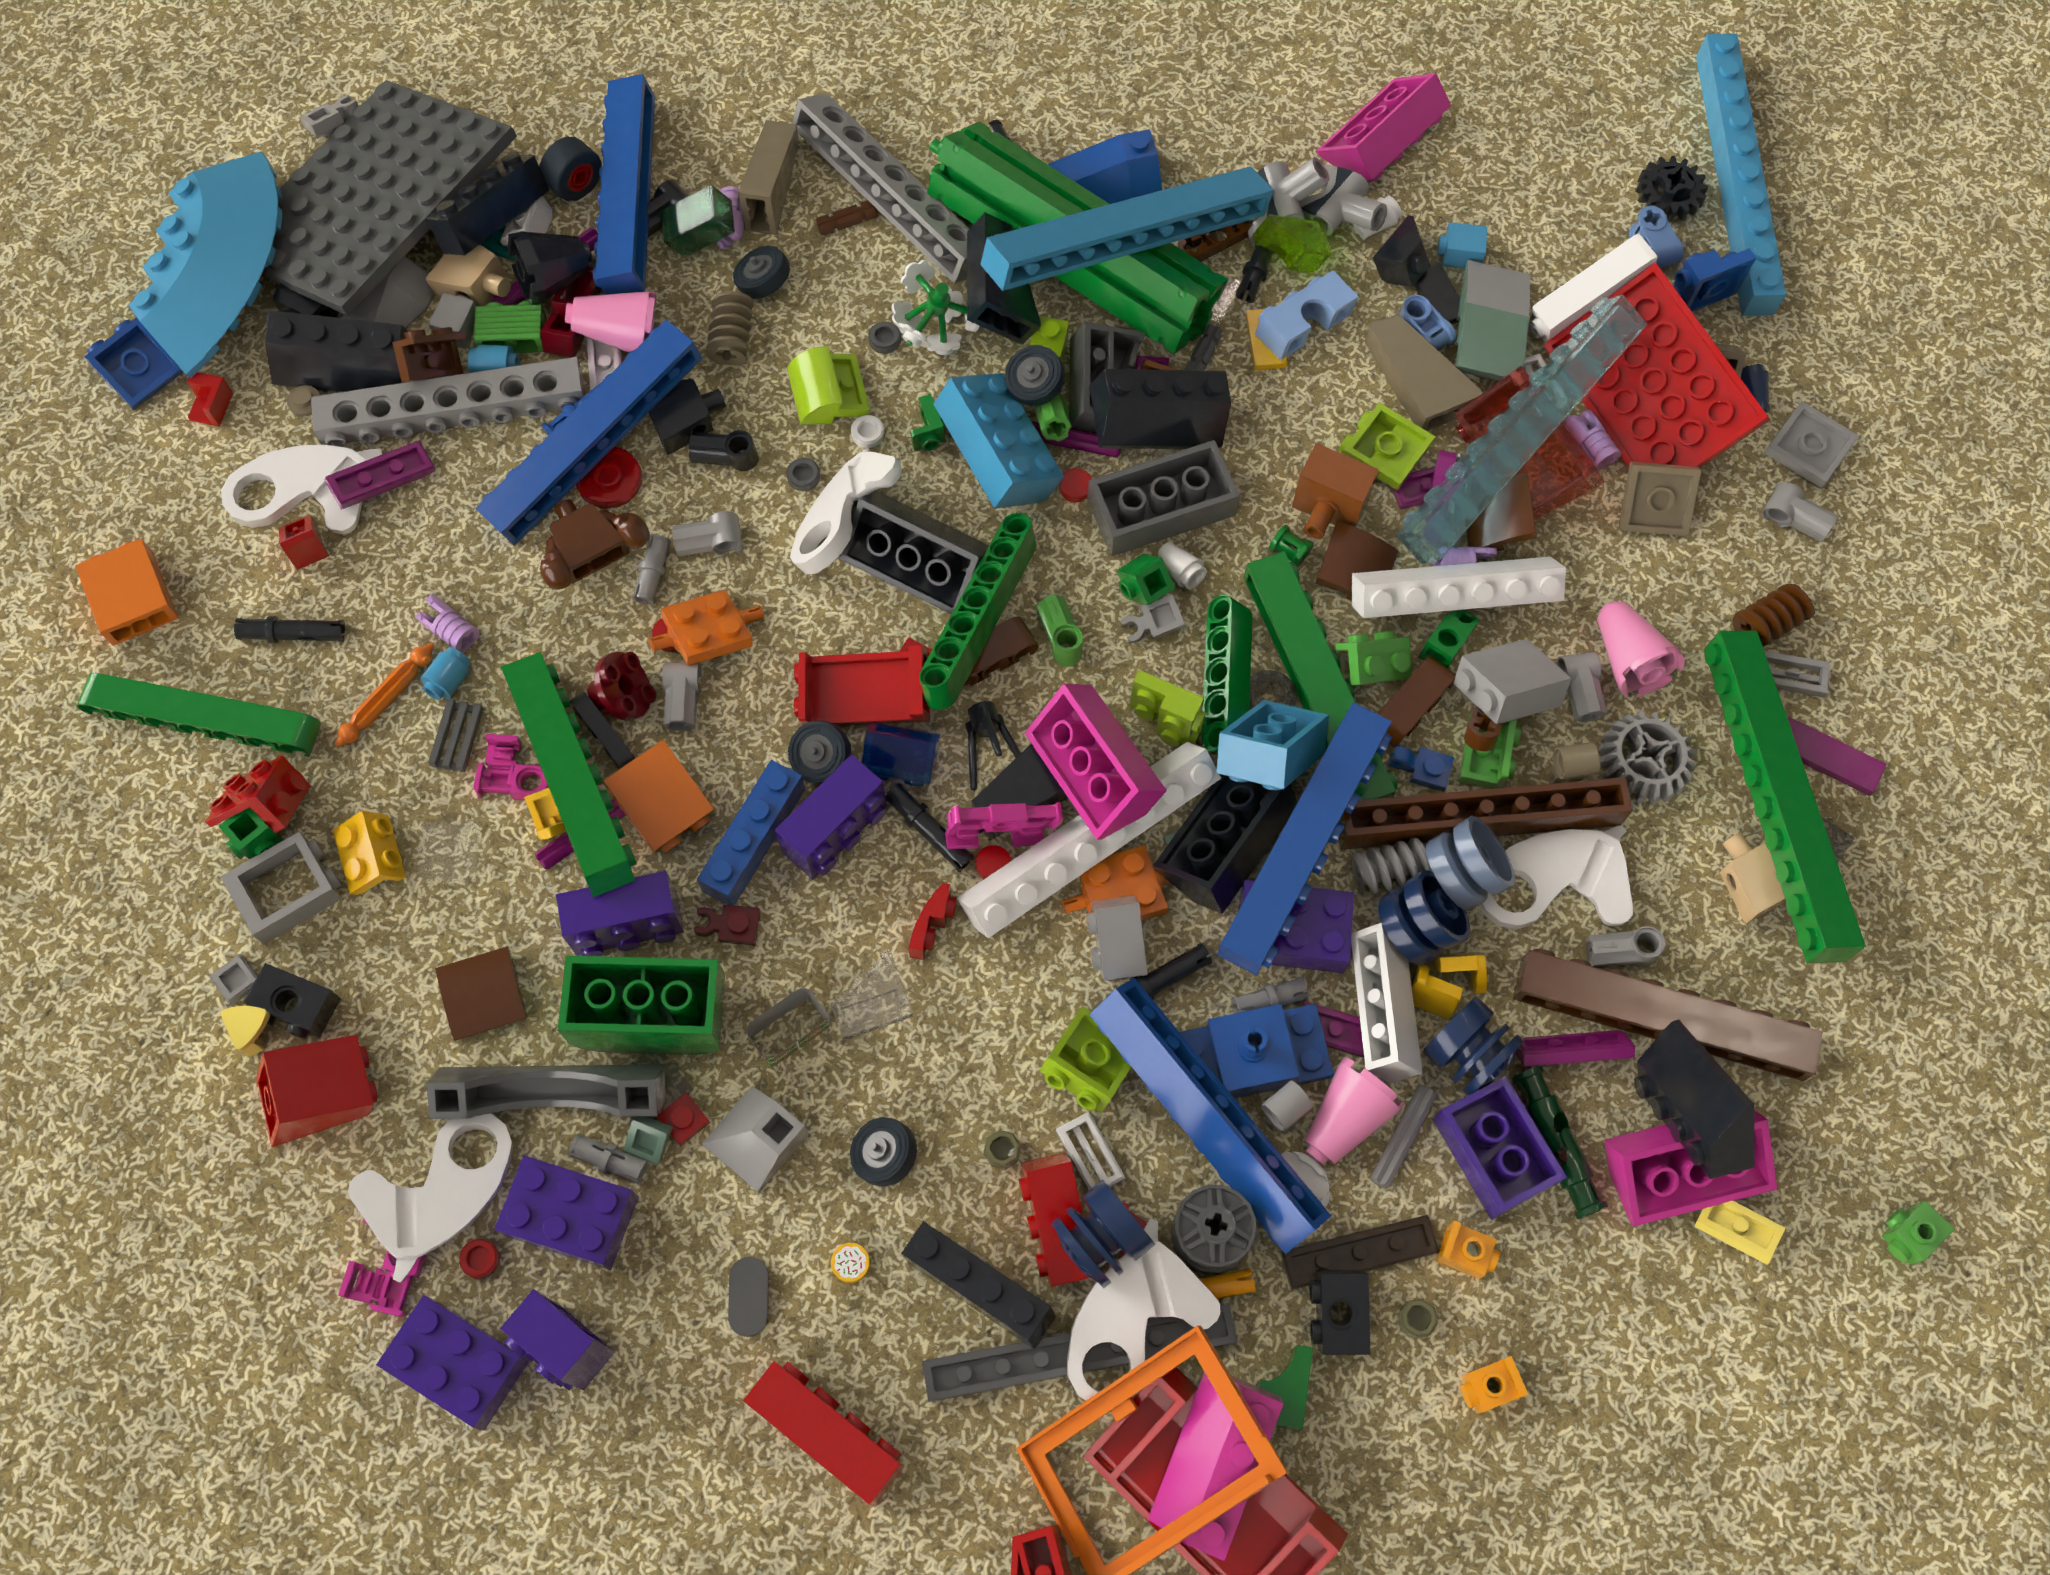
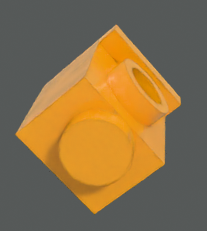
[1436,1220,1500,1279]
[1460,1356,1528,1414]

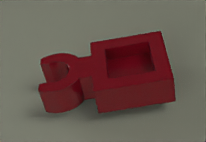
[694,905,761,946]

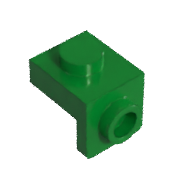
[910,393,945,451]

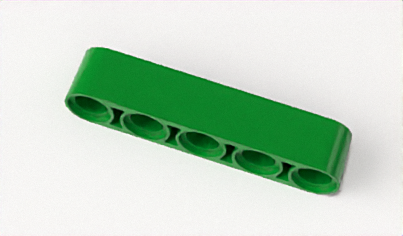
[1202,594,1253,756]

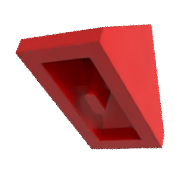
[279,514,329,570]

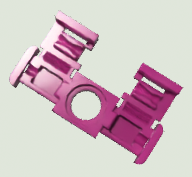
[473,734,578,801]
[945,802,1063,850]
[338,1219,426,1318]

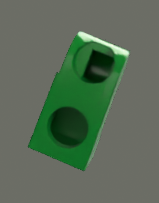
[1419,609,1480,668]

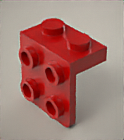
[205,755,311,833]

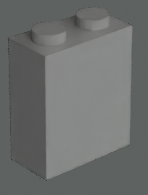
[1453,639,1572,724]

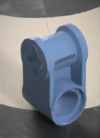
[1629,206,1683,268]
[1399,295,1457,350]

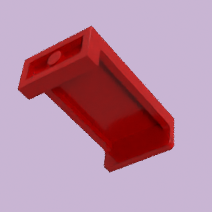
[793,645,930,726]

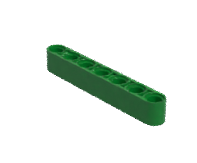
[919,513,1037,710]
[77,673,321,757]

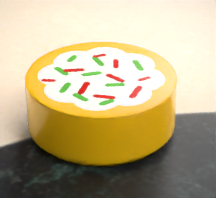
[831,1243,870,1283]

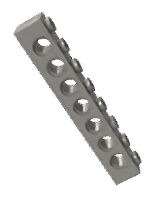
[791,93,969,284]
[311,357,586,447]

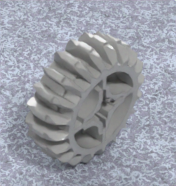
[1598,710,1697,805]

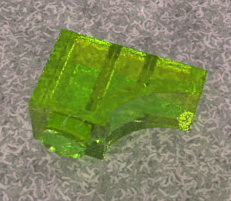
[1253,214,1331,273]

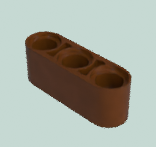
[963,616,1039,687]
[1378,655,1456,748]

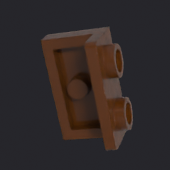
[392,327,467,383]

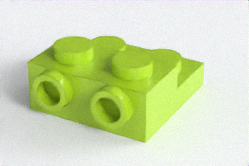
[1339,402,1436,491]
[1130,670,1206,747]
[1039,1006,1132,1113]

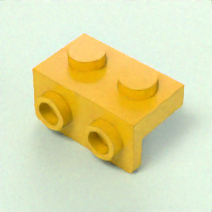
[333,811,406,895]

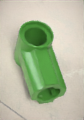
[1034,393,1072,442]
[1036,594,1083,667]

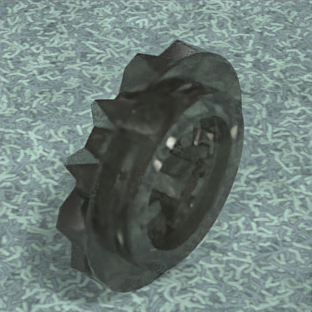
[1249,670,1297,710]

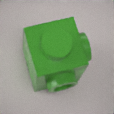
[1882,1200,1955,1265]

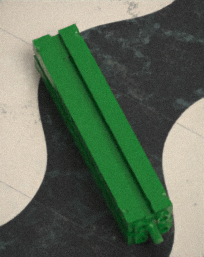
[927,121,1228,354]

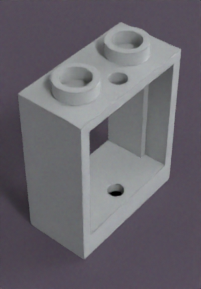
[220,831,342,944]

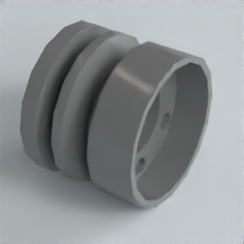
[1171,1184,1256,1275]

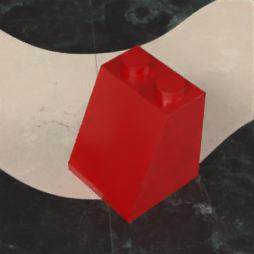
[256,1034,378,1148]

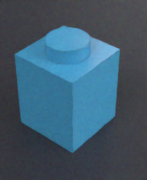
[1437,222,1487,269]

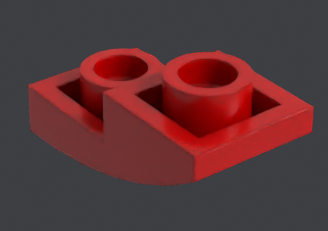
[908,883,957,960]

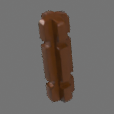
[816,200,878,236]

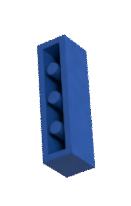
[697,760,806,906]

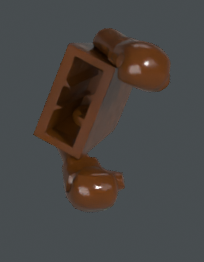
[540,500,650,590]

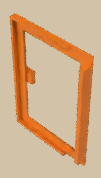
[1016,1325,1288,1575]

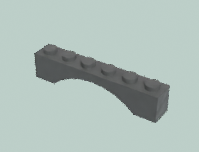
[426,1064,666,1119]

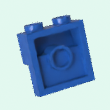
[1673,248,1756,312]
[84,317,183,410]

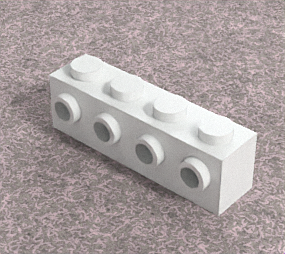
[1351,923,1423,1083]

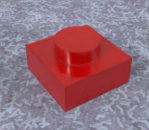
[657,1092,711,1147]

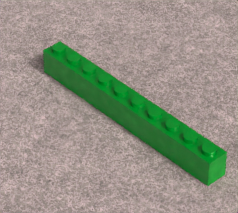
[1703,631,1866,964]

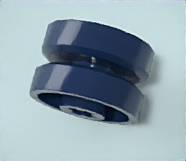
[1378,871,1471,966]

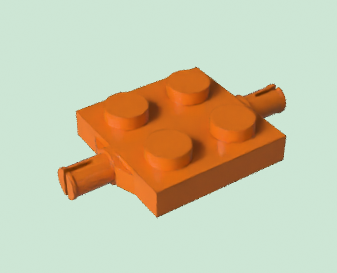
[649,589,764,666]
[1061,845,1170,921]

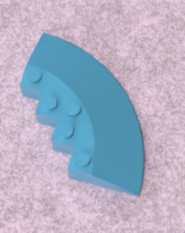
[129,151,282,378]

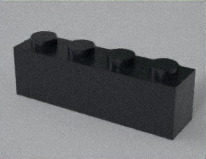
[426,152,549,256]
[901,1221,1056,1350]

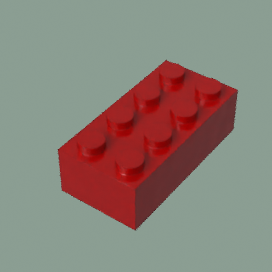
[743,1361,904,1507]

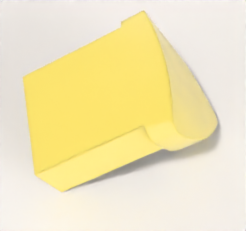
[221,1006,270,1057]

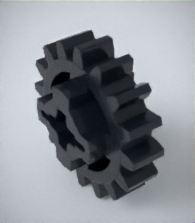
[1635,156,1708,222]

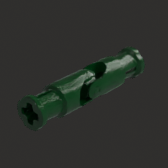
[1512,1066,1608,1220]

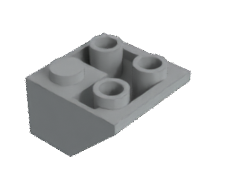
[702,1086,809,1193]

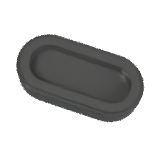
[728,1257,769,1337]

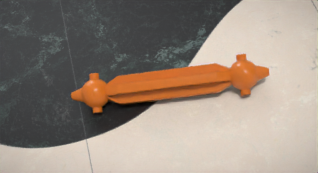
[334,643,434,748]

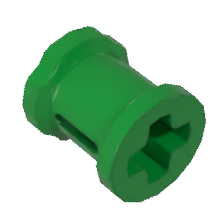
[1268,525,1314,568]

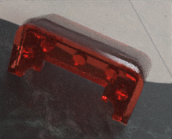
[1454,366,1604,520]

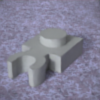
[300,95,358,137]
[1121,594,1186,643]

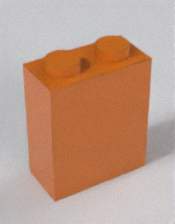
[75,538,179,646]
[603,740,714,854]

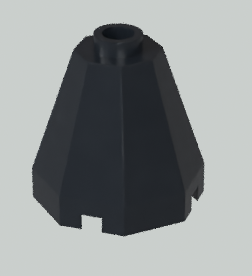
[507,231,592,305]

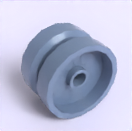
[1426,816,1515,911]

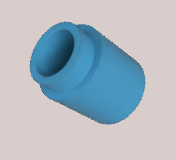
[468,344,520,373]
[420,647,471,700]

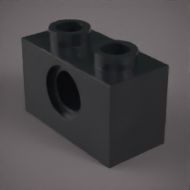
[243,963,341,1040]
[1309,1270,1370,1355]

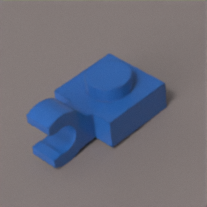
[1388,746,1454,792]

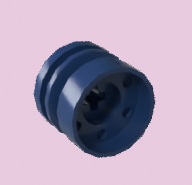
[1422,996,1524,1096]
[1051,1179,1156,1288]

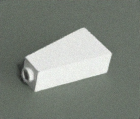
[1529,233,1658,343]

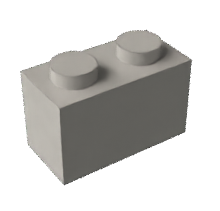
[1086,895,1148,981]

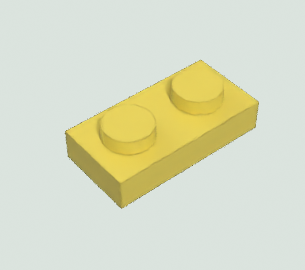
[1694,1193,1786,1265]

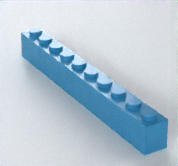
[1696,33,1786,316]
[980,166,1274,291]

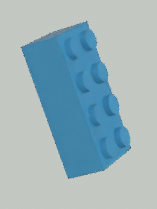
[933,373,1064,509]

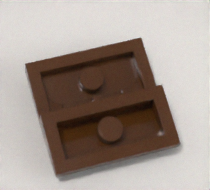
[1464,472,1537,551]
[1315,521,1398,600]
[435,946,528,1041]

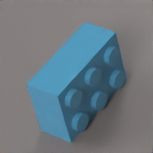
[1216,700,1329,790]

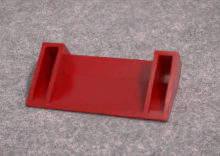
[1082,1367,1348,1575]

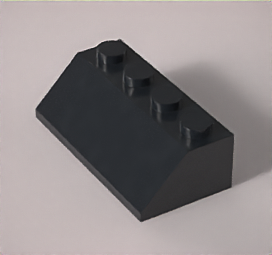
[265,310,409,392]
[1089,369,1231,449]
[839,490,989,614]
[1153,774,1298,914]
[1634,1019,1754,1179]

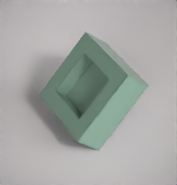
[623,1116,672,1165]

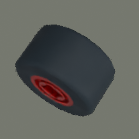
[539,136,602,201]

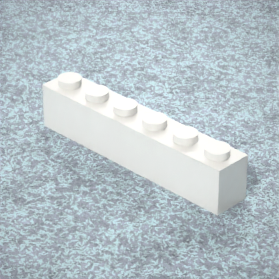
[1352,556,1566,618]

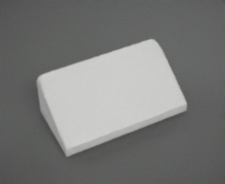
[500,196,552,246]

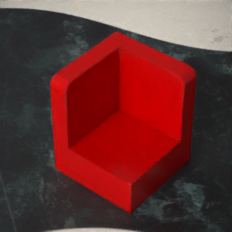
[187,372,233,427]

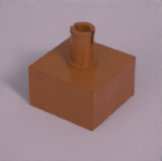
[1292,443,1379,539]

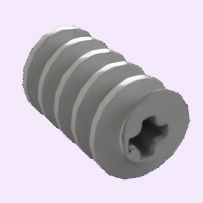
[1352,838,1433,895]

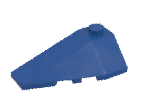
[1048,129,1162,204]

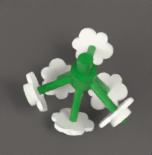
[892,260,979,355]

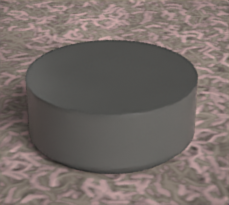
[868,322,901,354]
[786,458,820,491]

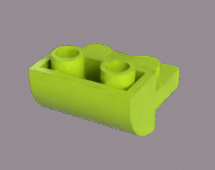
[787,346,870,425]

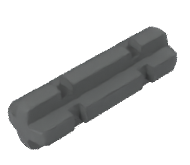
[1184,324,1222,371]

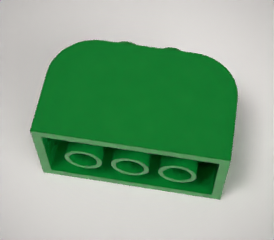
[558,956,725,1055]

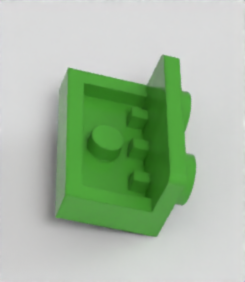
[1335,631,1412,685]
[1458,713,1521,789]

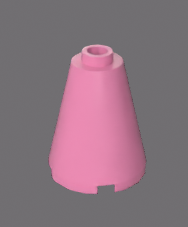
[565,291,656,353]
[1597,601,1685,697]
[1304,1057,1405,1166]

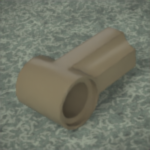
[1548,742,1600,784]

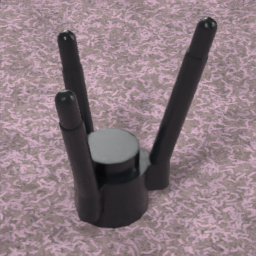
[965,701,1021,791]

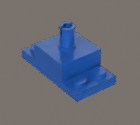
[1180,1004,1334,1098]

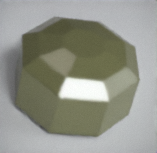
[984,1130,1021,1170]
[1397,1299,1438,1339]

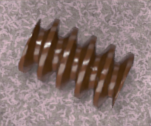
[1733,584,1815,646]

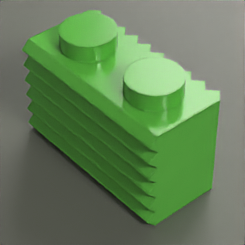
[474,301,547,353]

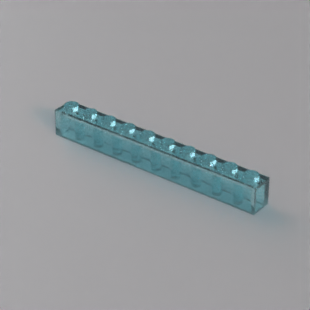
[1396,294,1647,564]

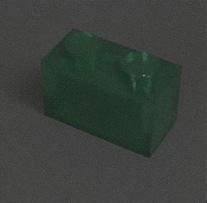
[661,185,735,256]

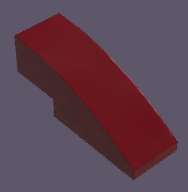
[541,267,602,358]

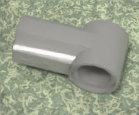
[1762,482,1838,542]
[672,511,743,557]
[1557,652,1607,722]
[662,662,702,731]
[1586,926,1665,968]
[1261,1081,1313,1133]

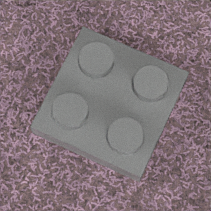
[1764,401,1859,489]

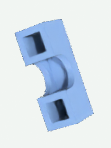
[1255,270,1359,361]

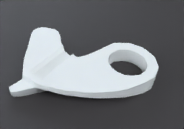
[221,445,382,535]
[790,448,902,574]
[1479,825,1633,930]
[348,1113,513,1283]
[1067,1219,1220,1401]

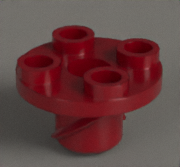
[587,651,656,721]

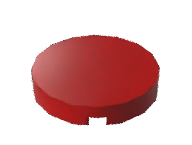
[576,447,642,509]

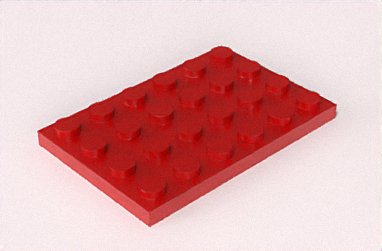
[1543,262,1770,468]

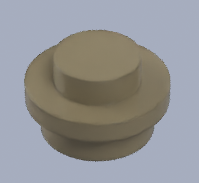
[287,385,320,416]

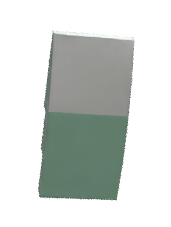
[1455,260,1530,385]

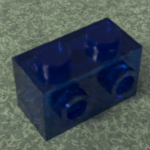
[861,722,941,786]

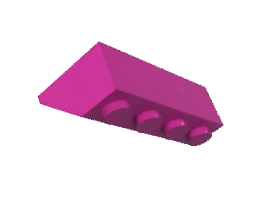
[1315,73,1451,183]
[1025,683,1167,840]
[1604,1110,1777,1227]
[1148,1372,1284,1561]

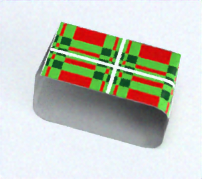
[747,988,830,1068]

